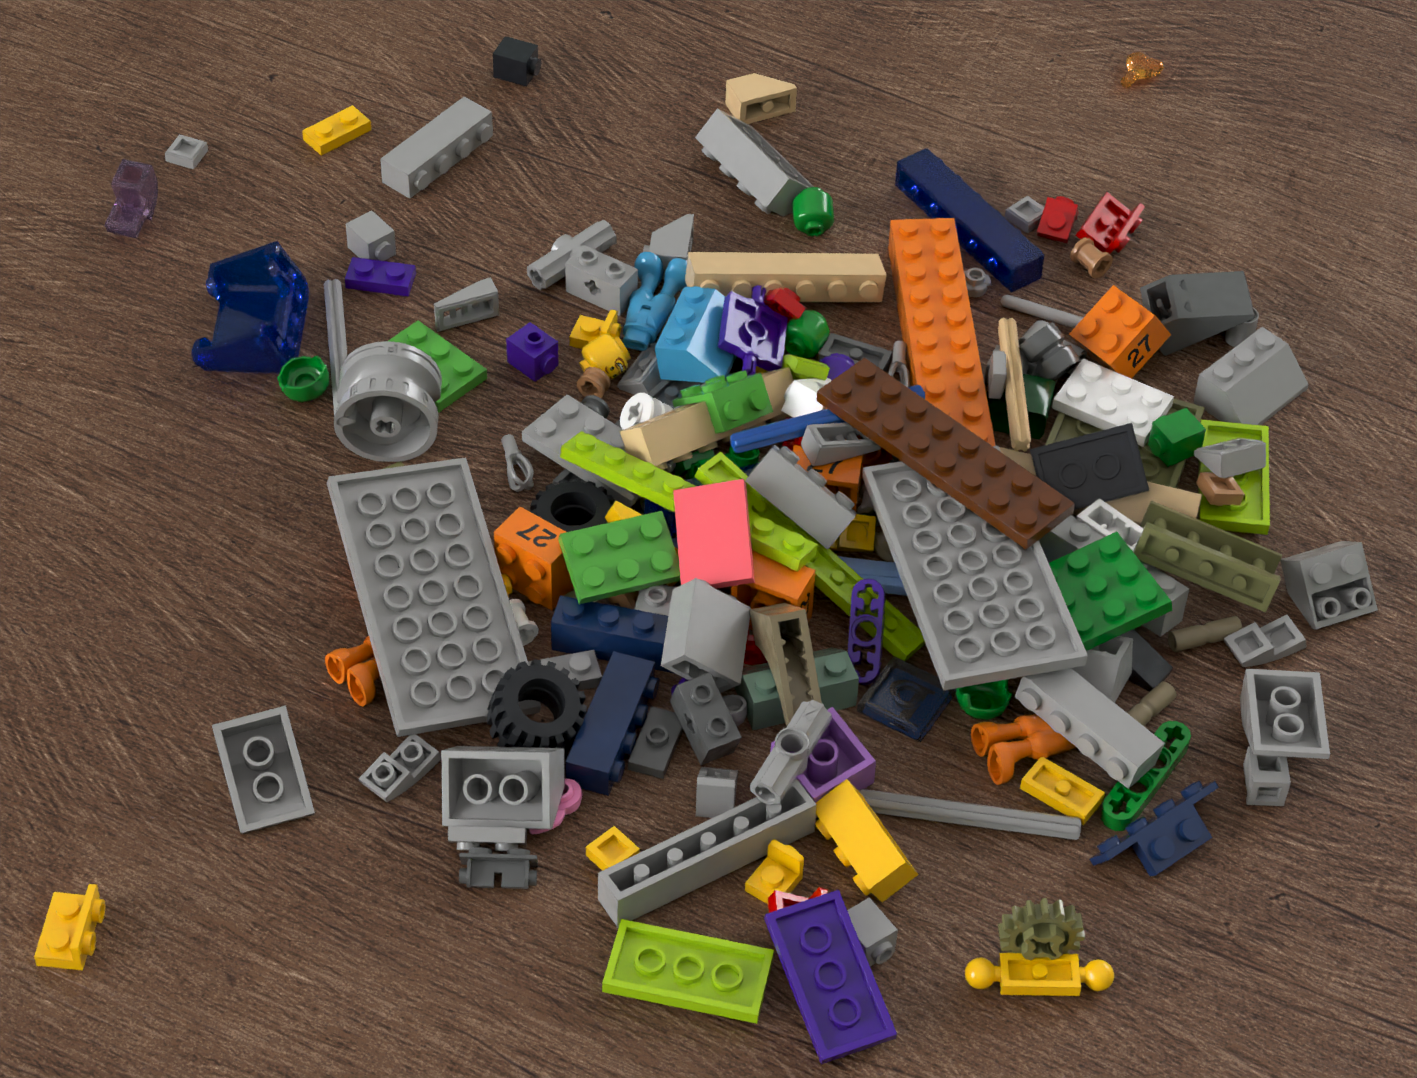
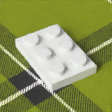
[1052,359,1174,447]

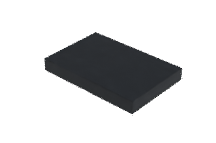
[1030,423,1150,510]

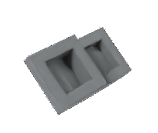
[1224,614,1306,667]

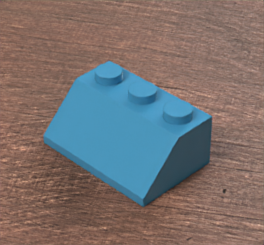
[655,286,737,383]

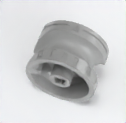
[334,341,442,462]

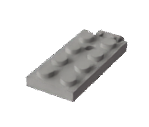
[522,395,676,514]

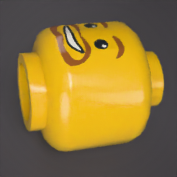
[579,334,631,380]

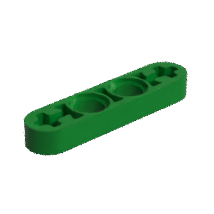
[1101,721,1191,831]

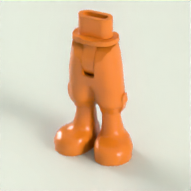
[325,636,380,707]
[971,714,1076,785]

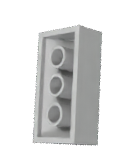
[695,108,814,217]

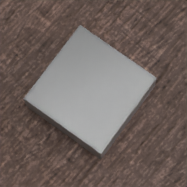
[165,134,208,170]
[1005,196,1044,234]
[988,350,1007,399]

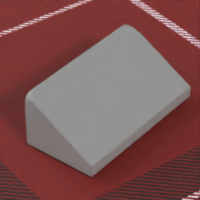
[617,343,663,395]
[1194,438,1266,479]

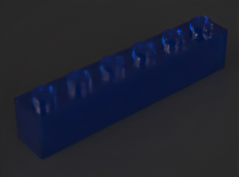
[895,148,1045,293]

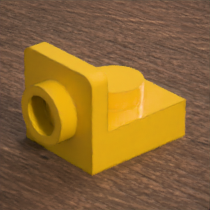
[569,309,622,349]
[745,839,804,904]

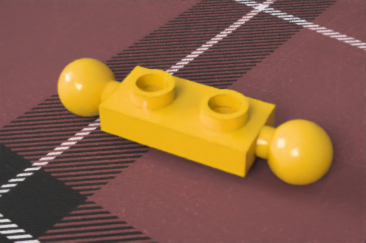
[965,953,1114,996]

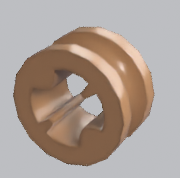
[577,367,611,398]

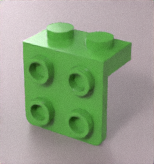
[672,370,773,434]

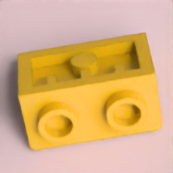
[34,884,105,970]

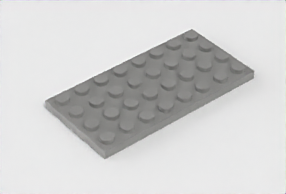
[862,446,1088,691]
[327,457,541,737]

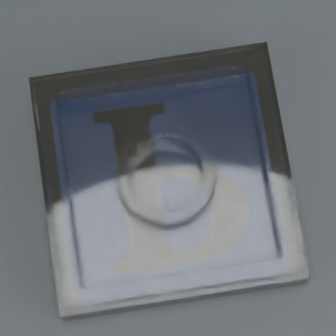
[857,656,956,743]

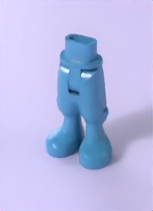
[622,252,687,351]

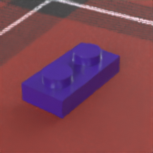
[345,257,416,297]

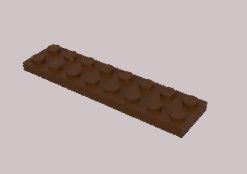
[816,358,1075,550]

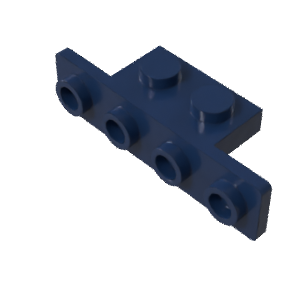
[1089,780,1219,877]

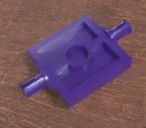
[718,285,788,376]

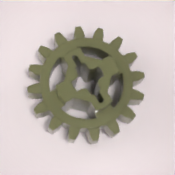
[998,898,1085,961]

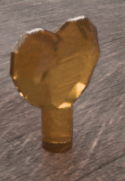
[1121,51,1164,88]

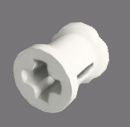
[509,599,539,646]

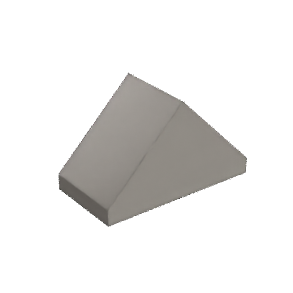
[696,767,738,818]

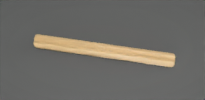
[998,317,1031,452]

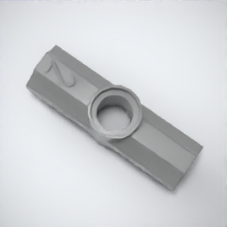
[527,220,616,290]
[750,700,832,805]

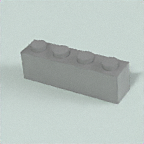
[380,96,493,198]
[1015,668,1165,789]

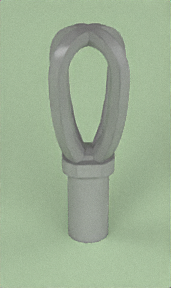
[888,341,910,387]
[501,434,534,492]

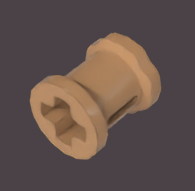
[1070,237,1113,279]

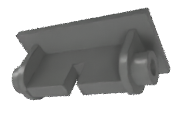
[459,847,538,889]

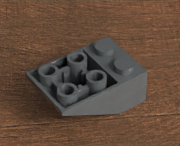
[1140,271,1255,356]

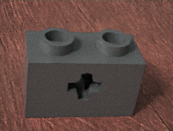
[670,673,742,765]

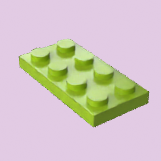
[1198,419,1270,535]
[602,919,774,1024]

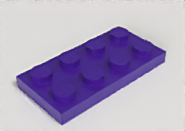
[764,890,897,1064]

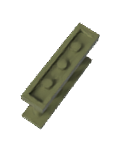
[1133,501,1282,613]

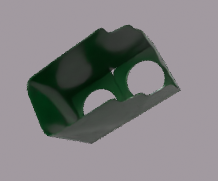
[986,374,1056,439]

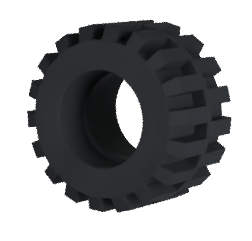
[529,479,615,532]
[486,660,587,750]

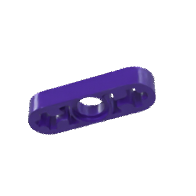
[847,579,886,685]

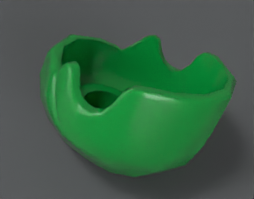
[277,355,329,403]
[956,679,1012,720]

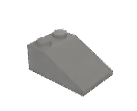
[1240,669,1330,759]
[212,705,315,834]

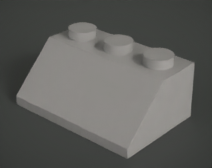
[1193,327,1309,425]
[745,445,856,549]
[441,746,565,829]

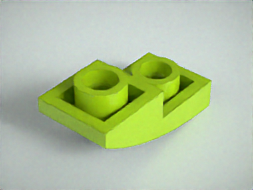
[781,354,830,380]

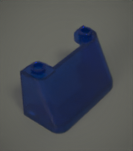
[191,241,309,374]

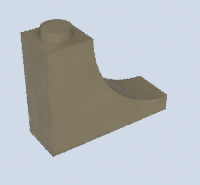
[749,603,822,725]

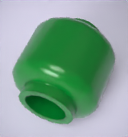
[792,187,834,237]
[785,310,830,359]

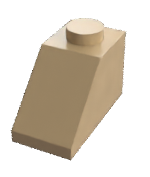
[725,73,797,124]

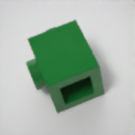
[1148,408,1206,467]

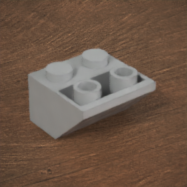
[1280,541,1378,629]
[1071,636,1133,703]

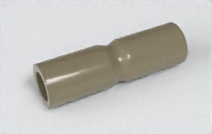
[1168,616,1242,652]
[1127,681,1177,726]

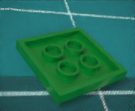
[1049,531,1172,651]

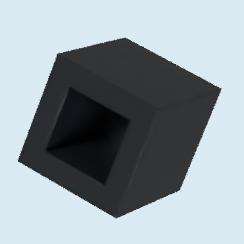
[493,36,542,87]

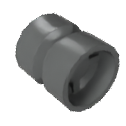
[1019,322,1081,381]

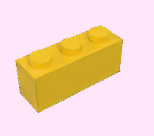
[815,779,919,902]

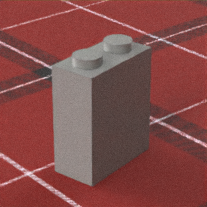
[661,578,751,693]

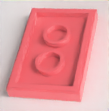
[673,479,755,589]

